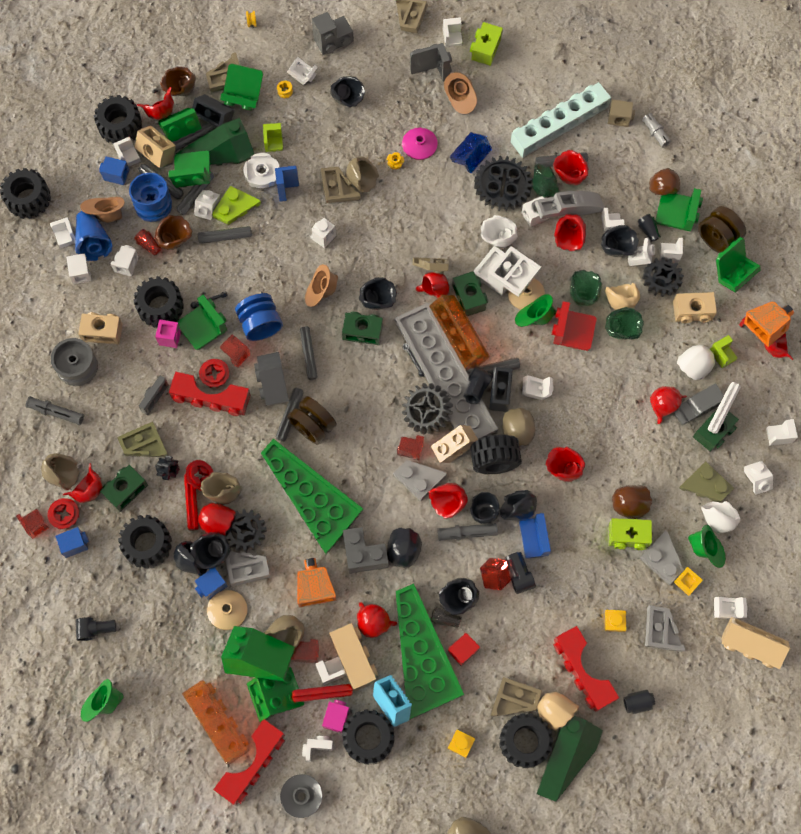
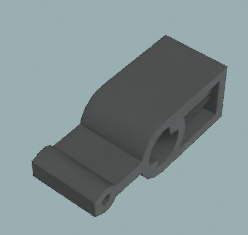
[674,383,724,426]

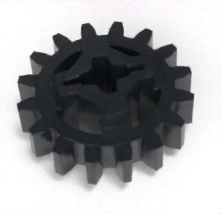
[642,257,684,297]
[226,509,267,553]

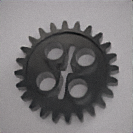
[474,156,533,212]

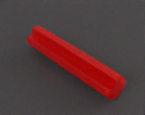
[184,475,199,531]
[292,684,353,702]

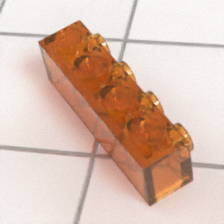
[429,295,490,368]
[182,680,249,765]

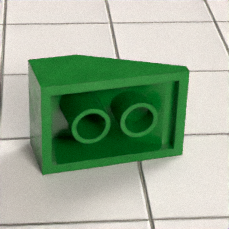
[221,626,295,681]

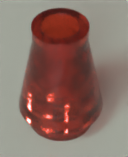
[134,229,162,256]

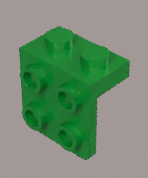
[220,63,263,110]
[158,108,202,142]
[169,150,210,188]
[655,188,703,232]
[716,237,761,293]
[177,295,227,350]

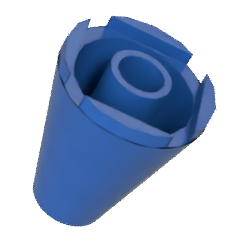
[75,211,113,261]

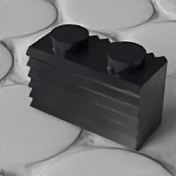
[192,94,235,127]
[489,367,513,412]

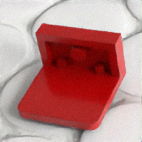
[551,301,597,351]

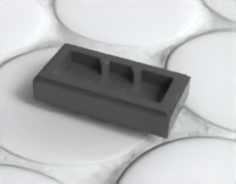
[139,375,169,415]

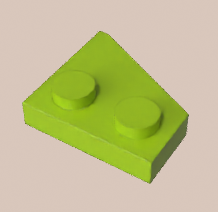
[212,186,261,225]

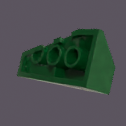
[176,118,255,166]
[536,716,603,802]

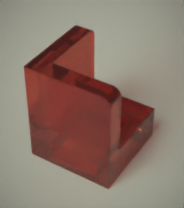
[220,334,250,368]
[397,435,424,460]
[16,509,49,539]
[480,558,511,590]
[293,639,319,663]

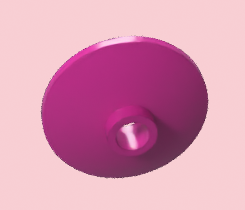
[402,128,438,160]

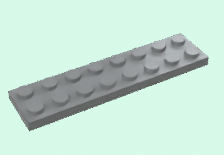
[395,303,498,440]

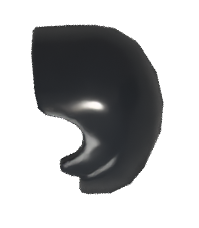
[470,492,500,524]

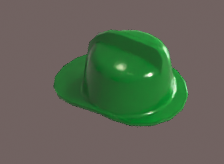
[515,294,556,327]
[688,525,726,568]
[80,679,124,722]

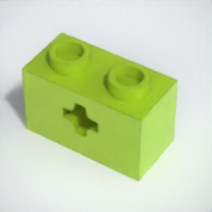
[469,22,503,66]
[609,518,652,550]

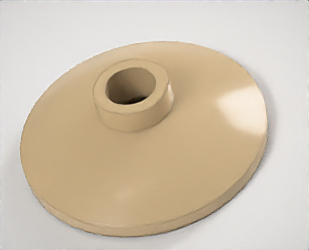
[508,278,545,310]
[207,590,248,630]

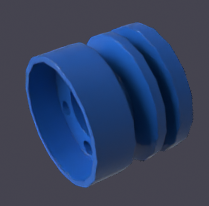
[129,172,172,222]
[235,293,283,341]

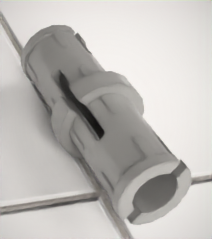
[642,113,671,148]

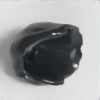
[330,76,365,107]
[601,225,639,257]
[359,277,397,310]
[500,490,537,521]
[387,527,422,568]
[190,532,230,569]
[173,541,207,576]
[439,578,480,615]

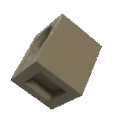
[607,99,635,127]

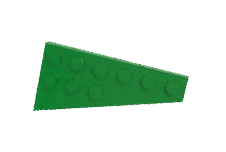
[261,439,363,555]
[396,583,464,720]

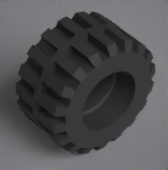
[94,95,142,144]
[0,168,51,219]
[133,276,184,328]
[470,435,522,474]
[118,515,172,569]
[342,709,395,765]
[499,713,553,768]

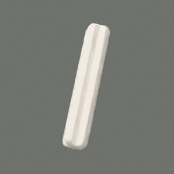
[708,382,741,434]

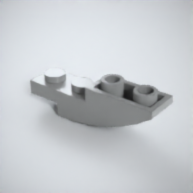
[535,191,605,219]

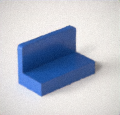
[275,166,299,202]
[519,513,551,559]

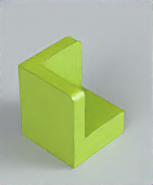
[263,123,283,152]
[710,335,737,368]

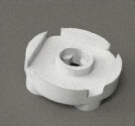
[243,153,279,188]

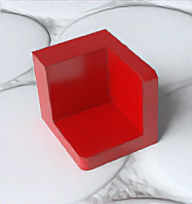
[448,633,480,666]

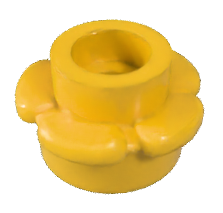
[387,152,404,170]

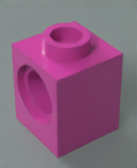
[155,320,181,348]
[322,700,350,733]

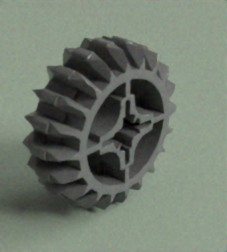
[402,383,453,435]

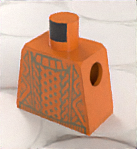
[744,302,794,347]
[297,558,337,608]

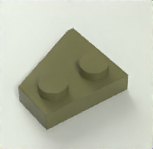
[117,422,168,457]
[679,461,734,503]

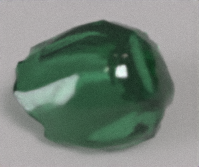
[532,164,559,198]
[570,270,602,306]
[605,307,644,340]

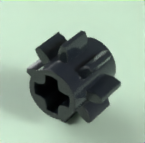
[155,456,180,481]

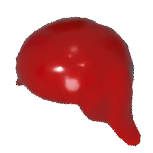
[137,87,174,120]
[416,272,449,299]
[764,332,794,360]
[650,386,687,424]
[63,463,103,503]
[357,602,398,638]

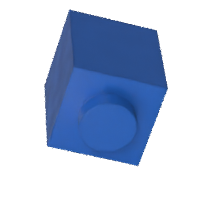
[99,156,130,185]
[55,527,89,558]
[195,568,228,601]

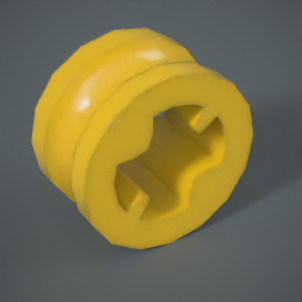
[246,11,257,27]
[277,80,293,98]

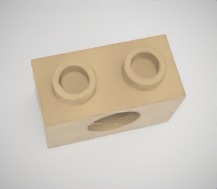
[135,125,176,168]
[673,292,717,323]
[78,312,123,344]
[431,425,478,463]

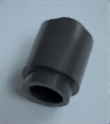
[623,690,655,714]

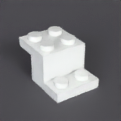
[474,246,541,297]

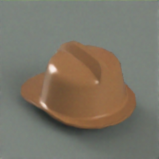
[444,72,477,114]
[80,197,125,223]
[305,264,338,307]

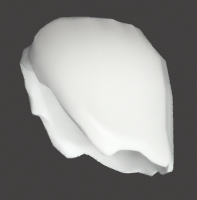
[481,215,518,248]
[677,345,715,380]
[701,501,741,533]

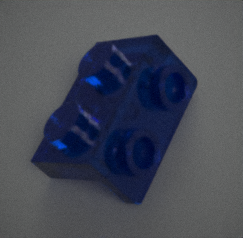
[450,132,492,173]

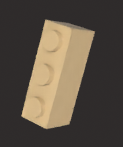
[721,616,790,669]
[329,623,378,692]

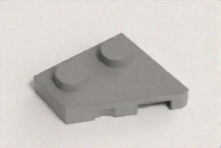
[639,530,684,586]
[645,605,685,652]

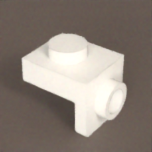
[287,57,317,85]
[194,190,220,220]
[628,238,655,266]
[522,375,554,400]
[744,461,773,495]
[714,597,748,619]
[302,736,333,762]

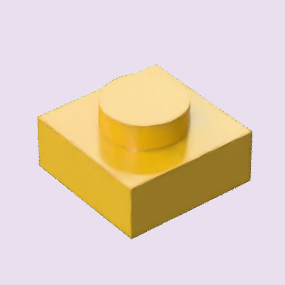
[673,567,703,596]
[605,610,626,632]
[447,730,475,758]

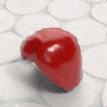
[553,150,589,186]
[554,214,586,251]
[546,447,585,482]
[429,483,468,519]
[198,503,235,536]

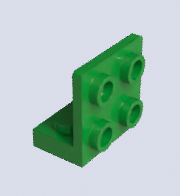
[247,667,304,722]

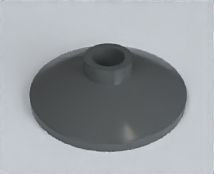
[280,774,322,818]

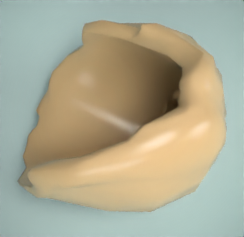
[604,283,640,312]
[537,692,579,731]

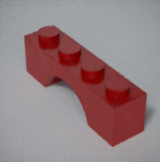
[169,371,251,416]
[553,626,619,712]
[213,719,286,806]

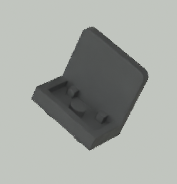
[410,43,452,82]

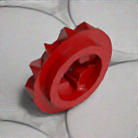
[199,359,229,388]
[184,460,213,491]
[47,498,79,529]

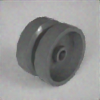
[51,338,98,386]

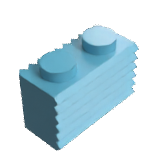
[373,675,412,727]

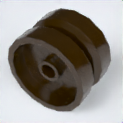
[698,206,746,253]
[287,396,337,445]

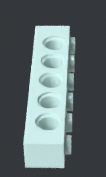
[511,82,611,158]

